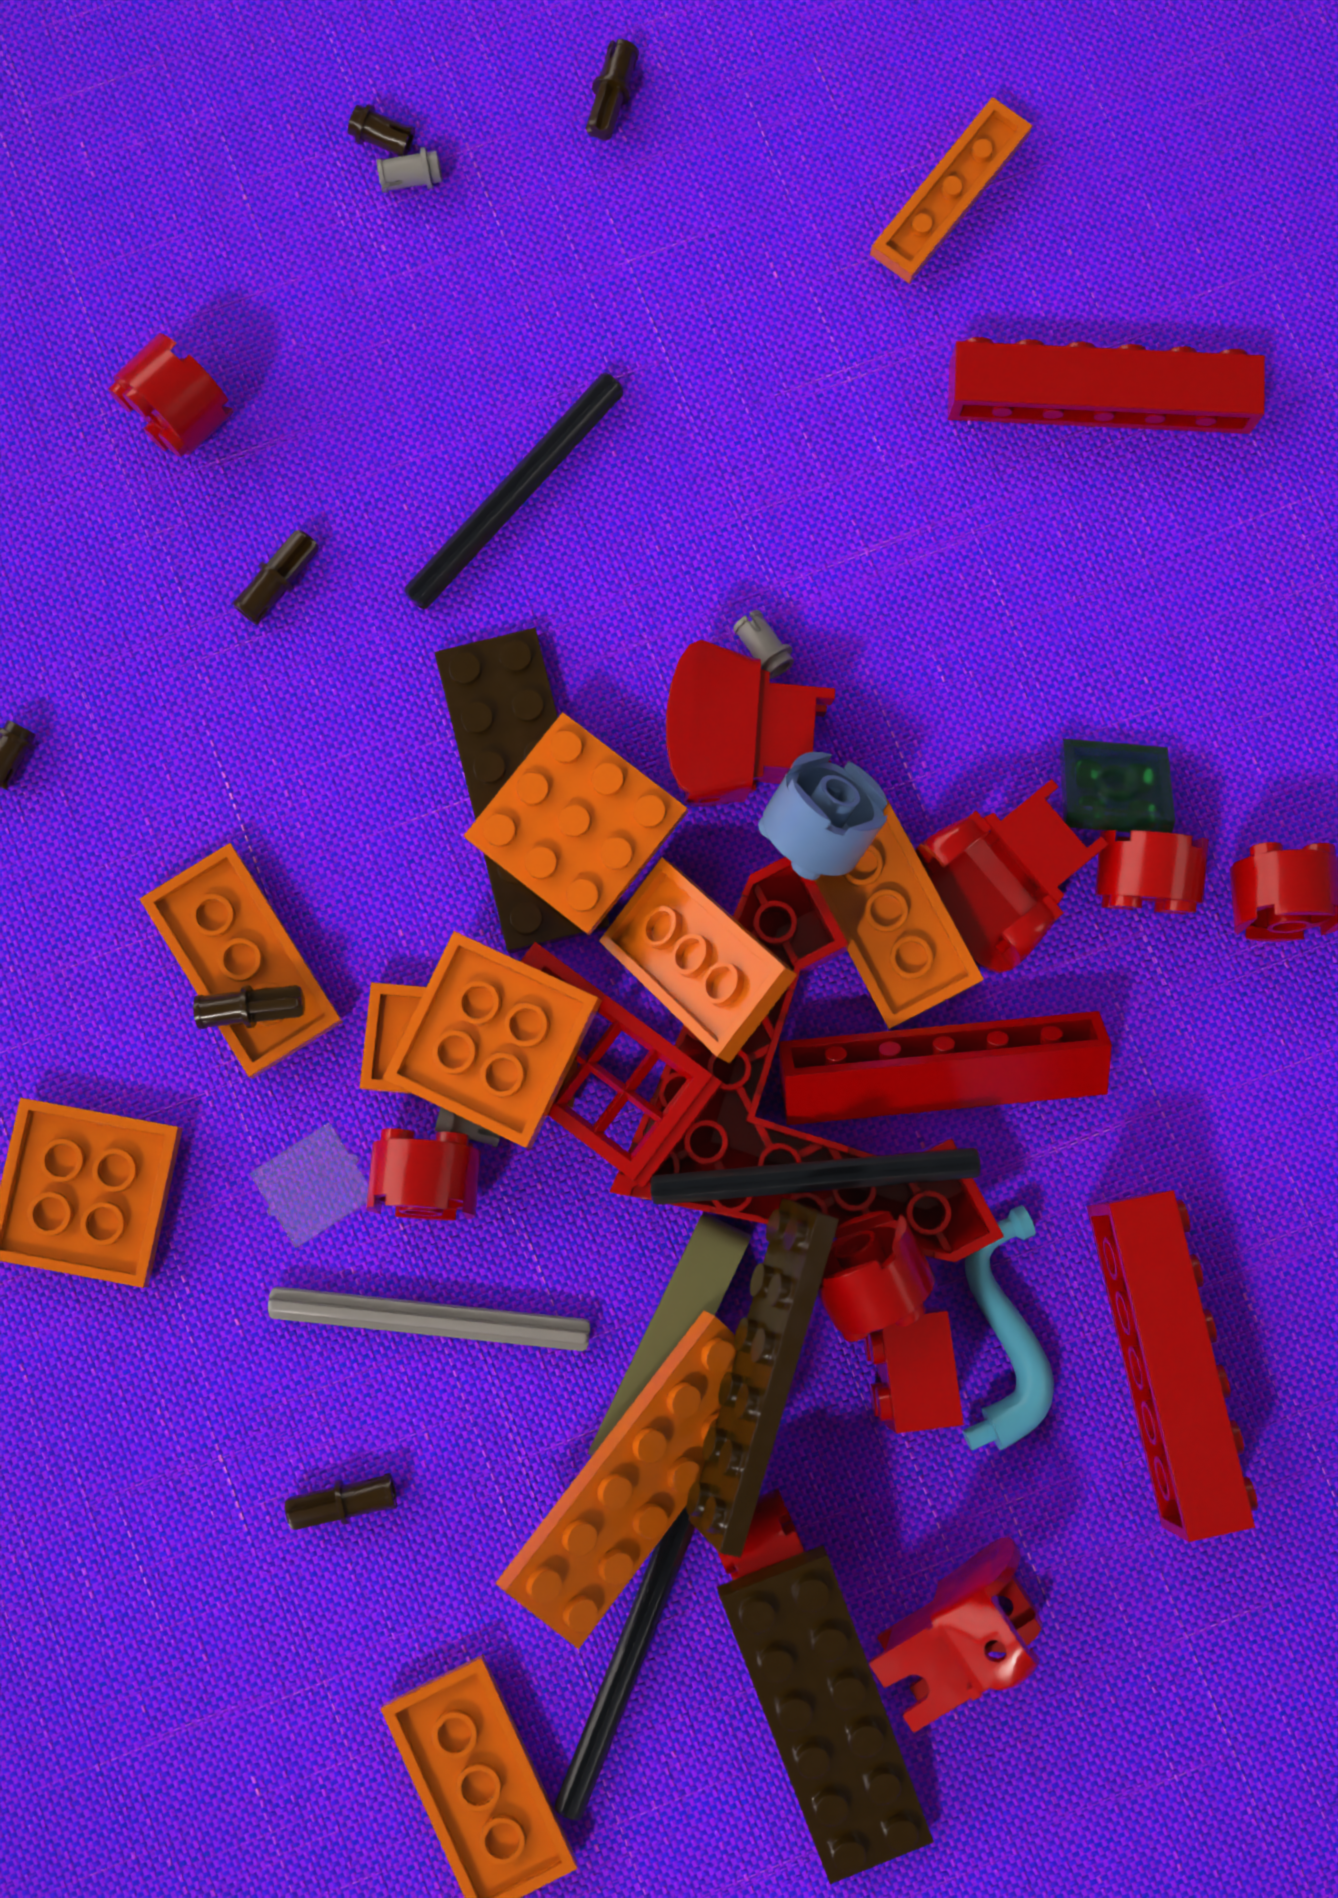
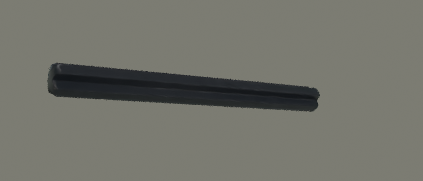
[404,373,623,609]
[650,1148,981,1205]
[555,1505,695,1821]

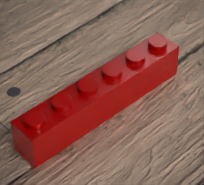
[948,337,1265,434]
[779,1011,1112,1125]

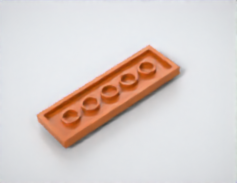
[496,1310,737,1649]

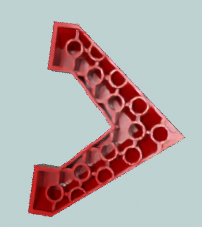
[609,857,1004,1262]

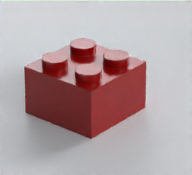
[863,1308,964,1434]

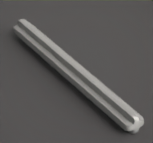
[268,1286,590,1351]

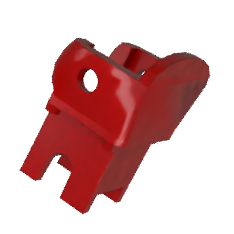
[666,640,836,807]
[915,779,1108,973]
[868,1537,1042,1733]

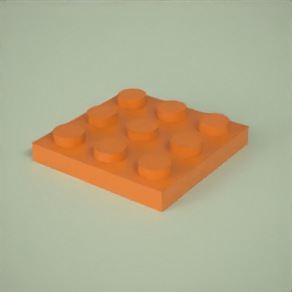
[463,712,688,936]
[382,931,602,1150]
[0,1098,183,1288]

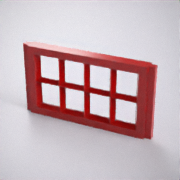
[520,942,723,1189]

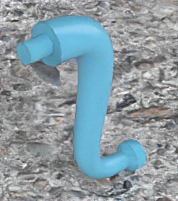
[962,1205,1054,1451]

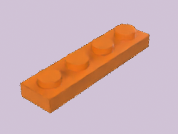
[870,97,1033,284]

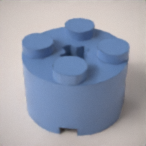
[758,752,888,880]

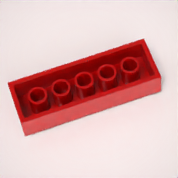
[1086,1190,1258,1542]

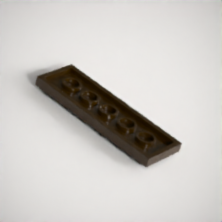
[434,628,610,954]
[687,1198,839,1558]
[716,1545,934,1884]

